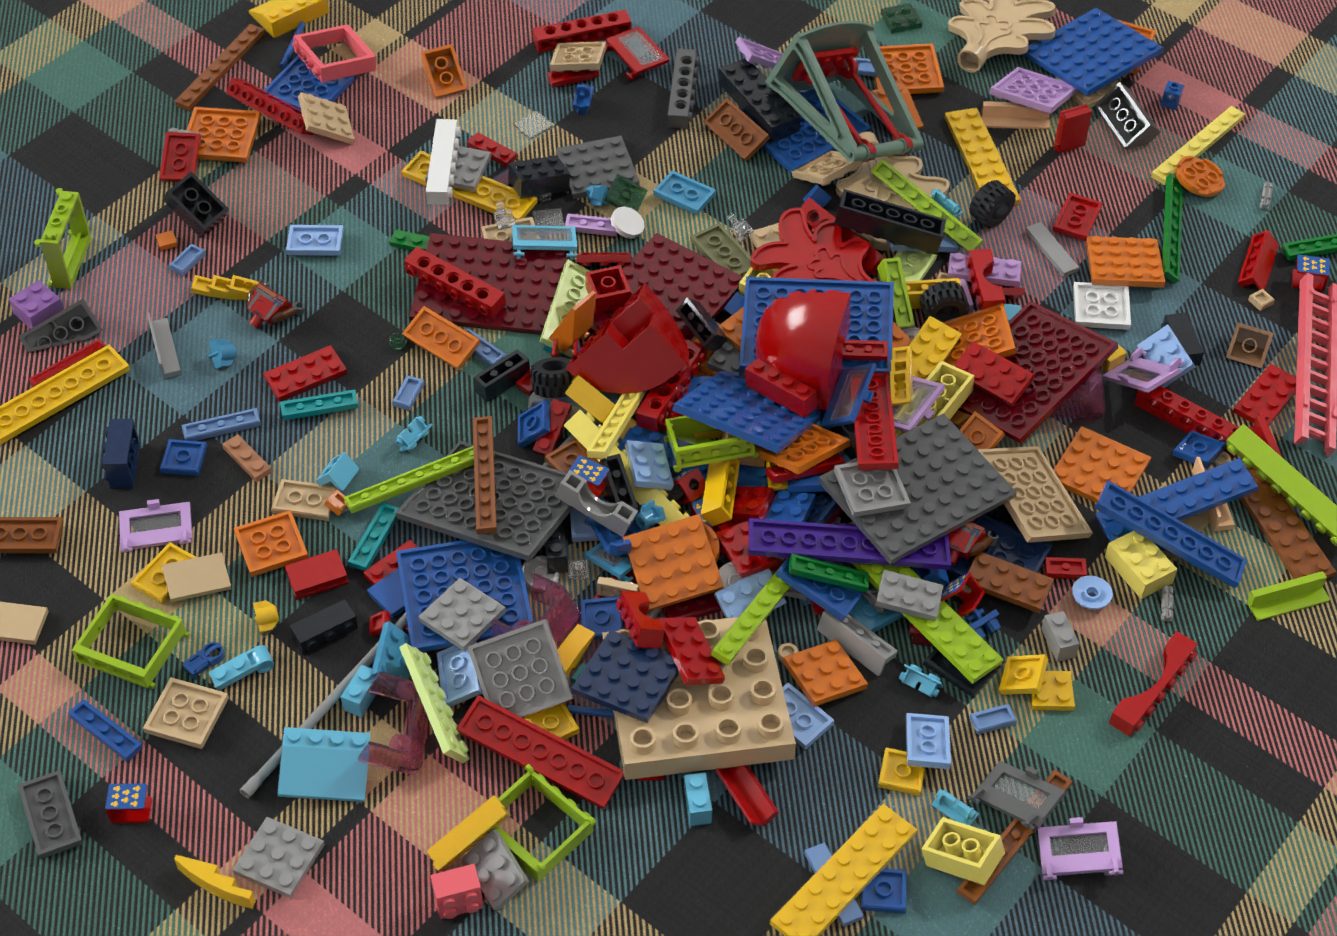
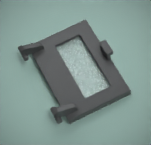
[967,761,1066,830]

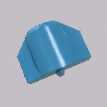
[586,185,613,206]
[208,338,237,369]
[636,500,666,530]

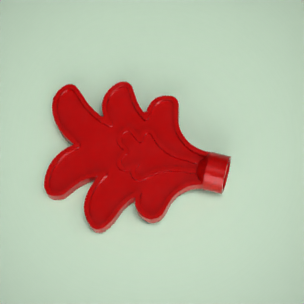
[750,208,879,282]

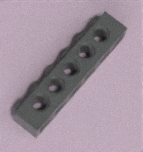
[668,49,699,129]

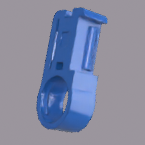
[183,642,225,680]

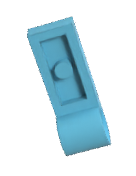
[209,645,274,691]

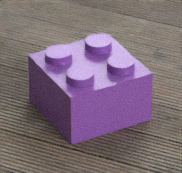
[9,280,64,329]

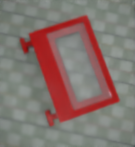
[605,26,670,80]

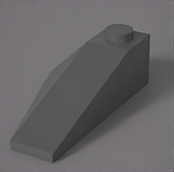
[18,298,103,352]

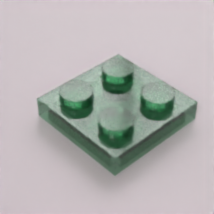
[880,3,922,34]
[604,174,648,212]

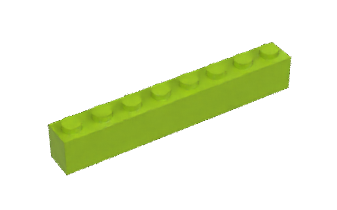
[1226,423,1337,546]

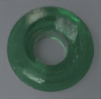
[388,332,407,350]

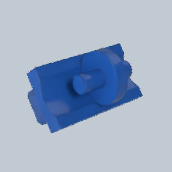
[573,84,594,114]
[965,608,1001,639]

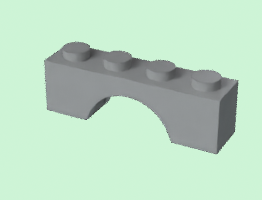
[555,470,638,537]

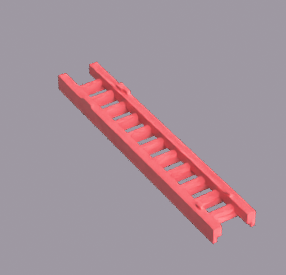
[1294,273,1337,457]

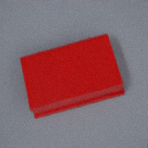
[1053,104,1092,153]
[285,549,348,600]

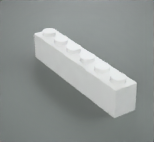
[426,119,461,205]

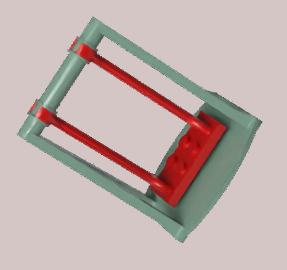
[765,21,924,162]

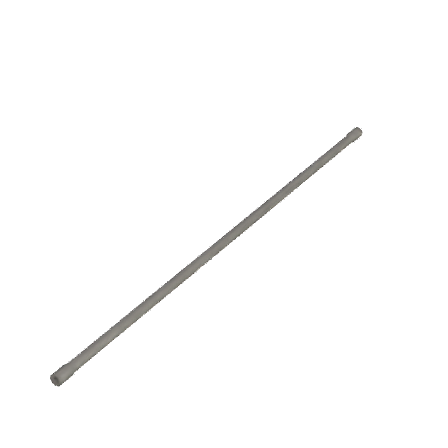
[240,434,575,798]

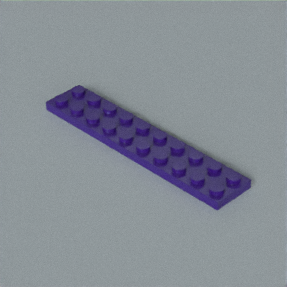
[748,518,951,570]

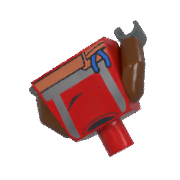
[247,279,305,329]
[948,522,999,565]

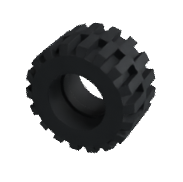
[969,180,1016,228]
[920,281,970,322]
[531,357,574,398]

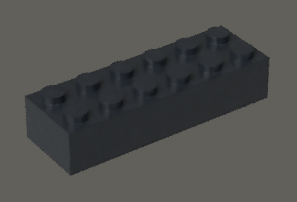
[719,58,801,143]
[834,189,946,255]

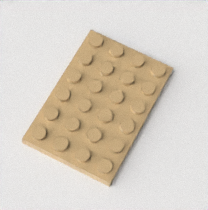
[977,446,1093,543]

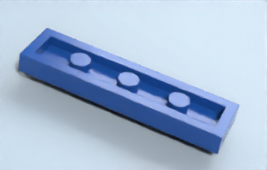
[68,699,143,762]

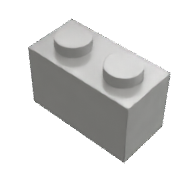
[1041,611,1080,662]

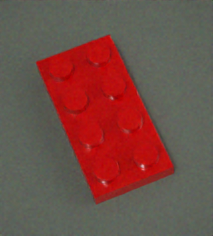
[954,341,1035,407]
[263,345,347,402]
[1233,364,1296,426]
[658,617,725,685]

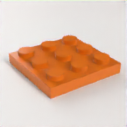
[234,510,309,577]
[783,639,868,707]

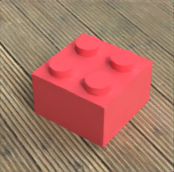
[430,864,483,919]

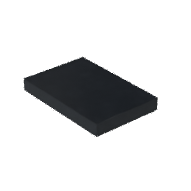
[923,648,998,698]

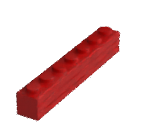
[29,339,105,388]

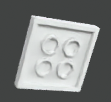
[1073,282,1131,330]

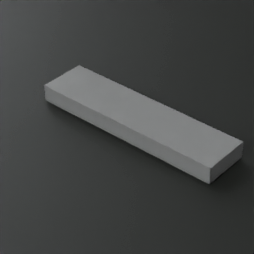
[1025,222,1079,277]

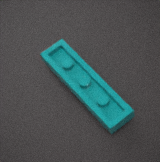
[280,389,358,421]
[348,503,399,571]

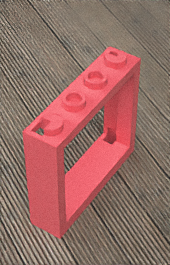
[292,24,376,83]

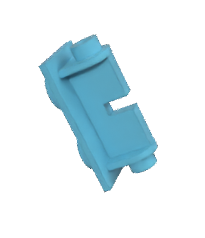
[931,188,963,218]
[395,416,432,452]
[899,664,943,697]
[931,789,979,826]

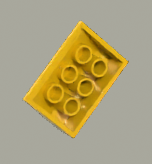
[249,0,329,38]

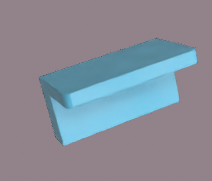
[316,452,359,492]

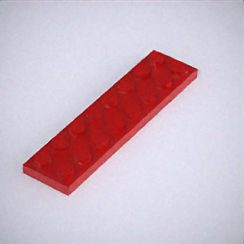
[851,373,899,471]
[456,695,624,810]

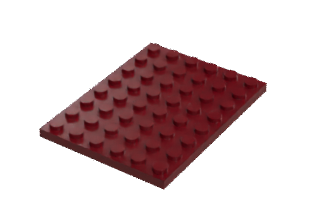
[409,233,570,335]
[588,233,743,341]
[958,301,1118,444]

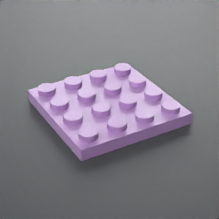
[989,67,1077,114]

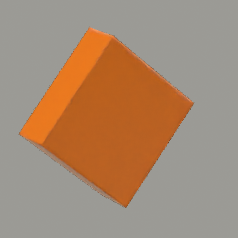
[156,230,178,251]
[324,490,347,516]

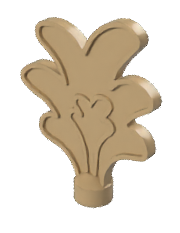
[948,0,1056,73]
[836,132,950,250]

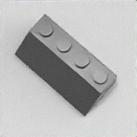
[1095,82,1161,149]

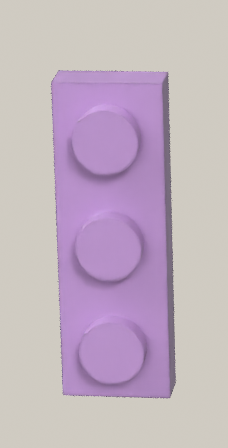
[565,214,618,236]

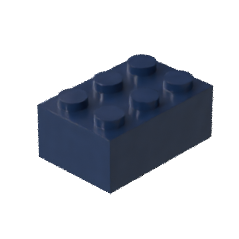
[101,418,140,488]

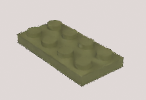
[690,223,751,277]

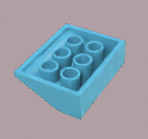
[278,727,371,802]

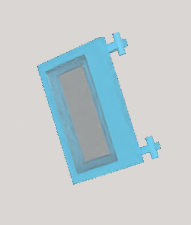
[512,225,577,260]

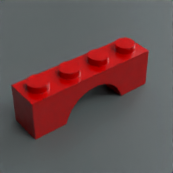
[965,249,1005,310]
[616,591,665,649]

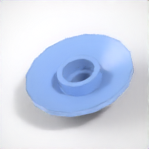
[1072,576,1113,610]

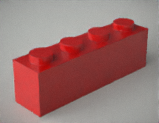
[745,358,817,418]

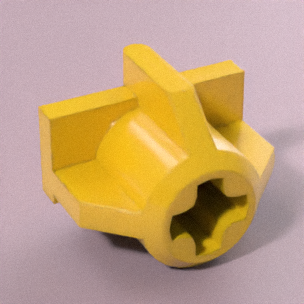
[253,600,279,635]

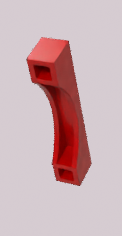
[1109,631,1198,737]

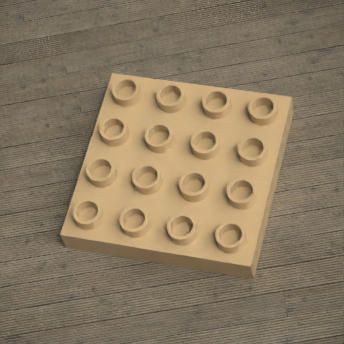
[602,617,796,780]

